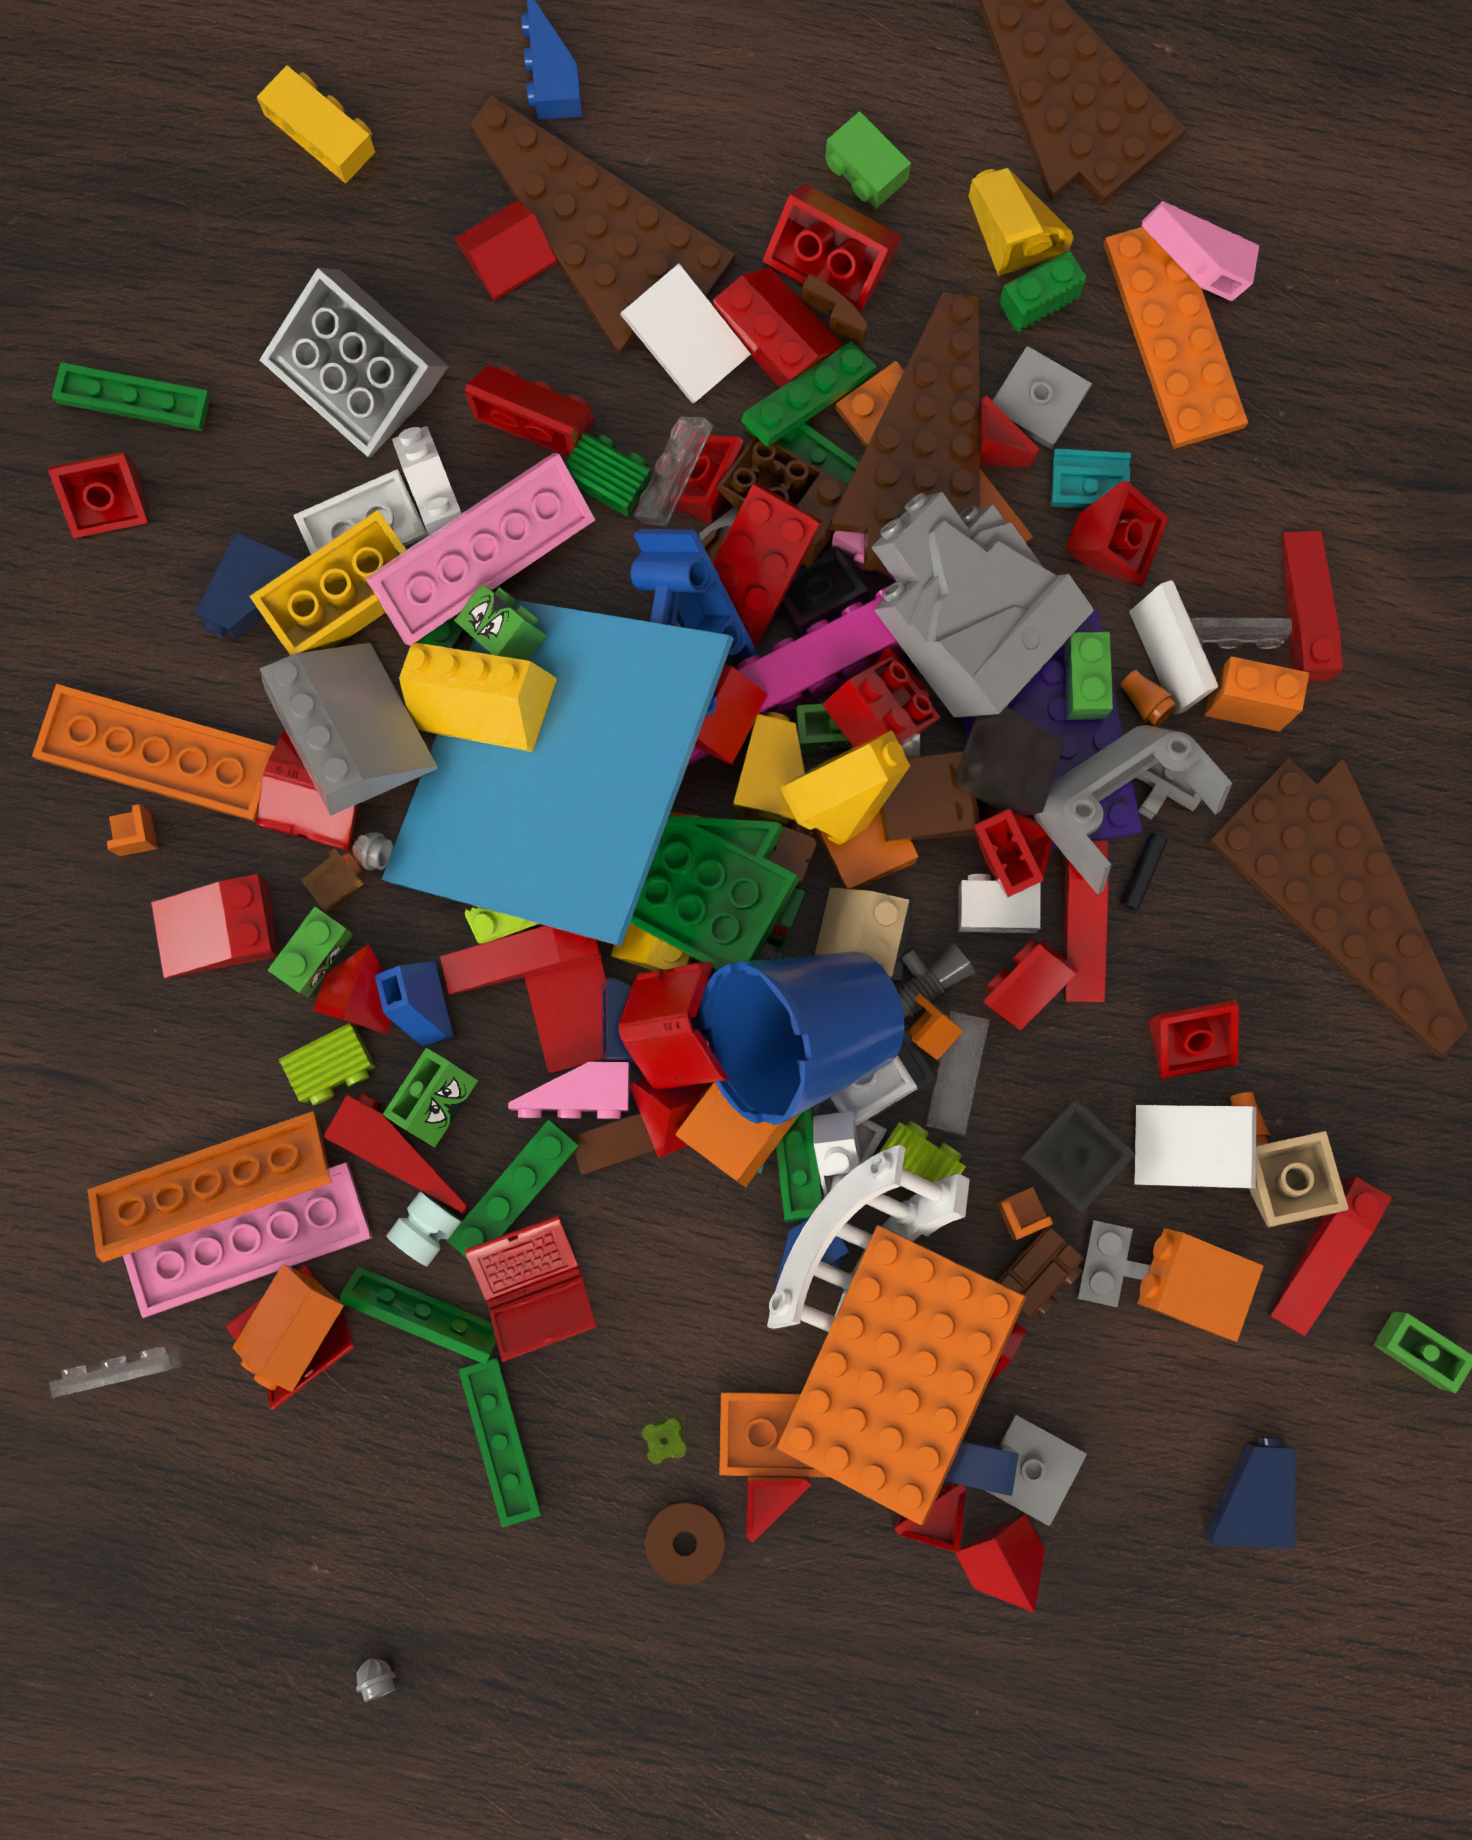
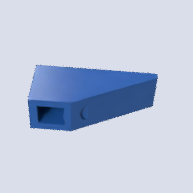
[521,0,582,120]

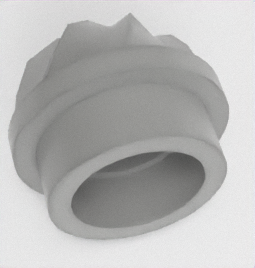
[353,832,393,871]
[356,1659,396,1702]

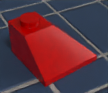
[1066,481,1169,586]

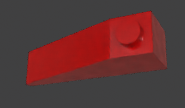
[1282,531,1343,682]
[1062,841,1108,1002]
[440,926,602,995]
[323,1093,471,1213]
[1268,1177,1392,1336]

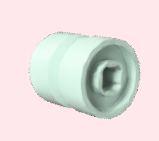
[386,1191,462,1267]

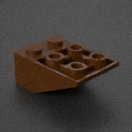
[717,436,848,568]
[880,750,1003,841]

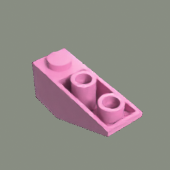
[1142,201,1259,301]
[508,1062,631,1119]

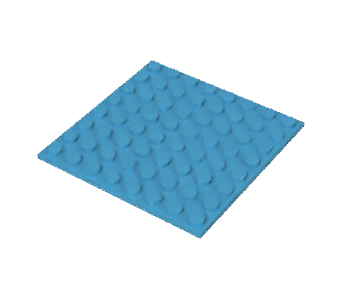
[382,600,734,946]

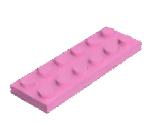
[365,453,595,646]
[123,1163,373,1318]

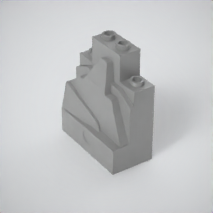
[871,492,1094,717]

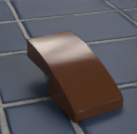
[802,274,868,346]
[572,1113,655,1175]

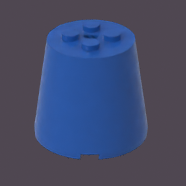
[700,951,904,1125]

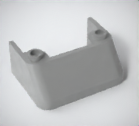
[1032,725,1232,895]

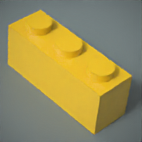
[257,65,375,183]

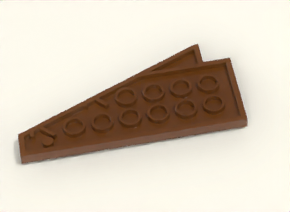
[978,0,1187,205]
[470,95,735,356]
[829,292,980,572]
[1207,758,1469,1057]

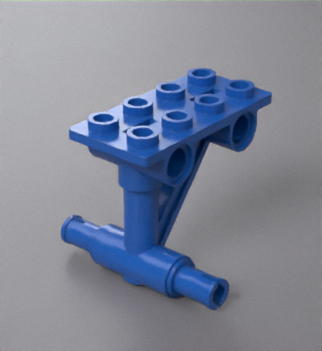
[631,529,758,716]

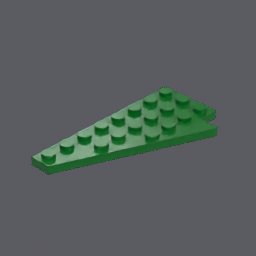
[630,816,800,970]

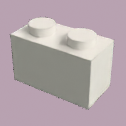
[958,874,1040,933]

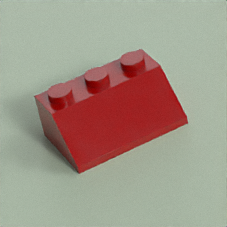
[762,183,902,314]
[714,267,844,388]
[464,365,595,458]

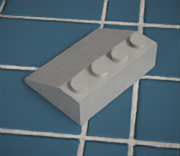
[260,268,449,457]
[260,643,437,816]

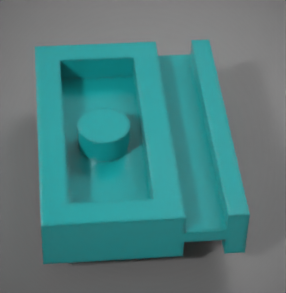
[1050,449,1131,509]

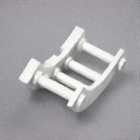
[767,1145,970,1332]

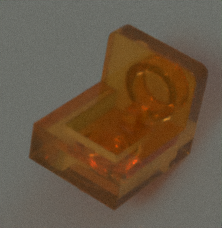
[301,848,364,912]

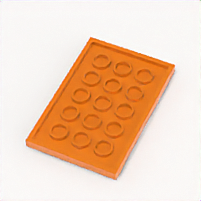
[776,1225,1027,1526]

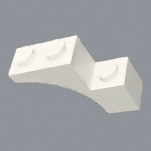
[392,426,462,535]

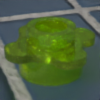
[642,1418,686,1464]

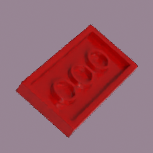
[713,483,823,650]

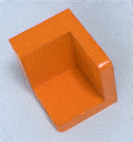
[107,804,158,856]
[908,993,963,1060]
[996,1187,1053,1240]

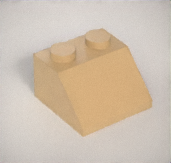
[815,888,909,978]
[1249,1131,1348,1228]

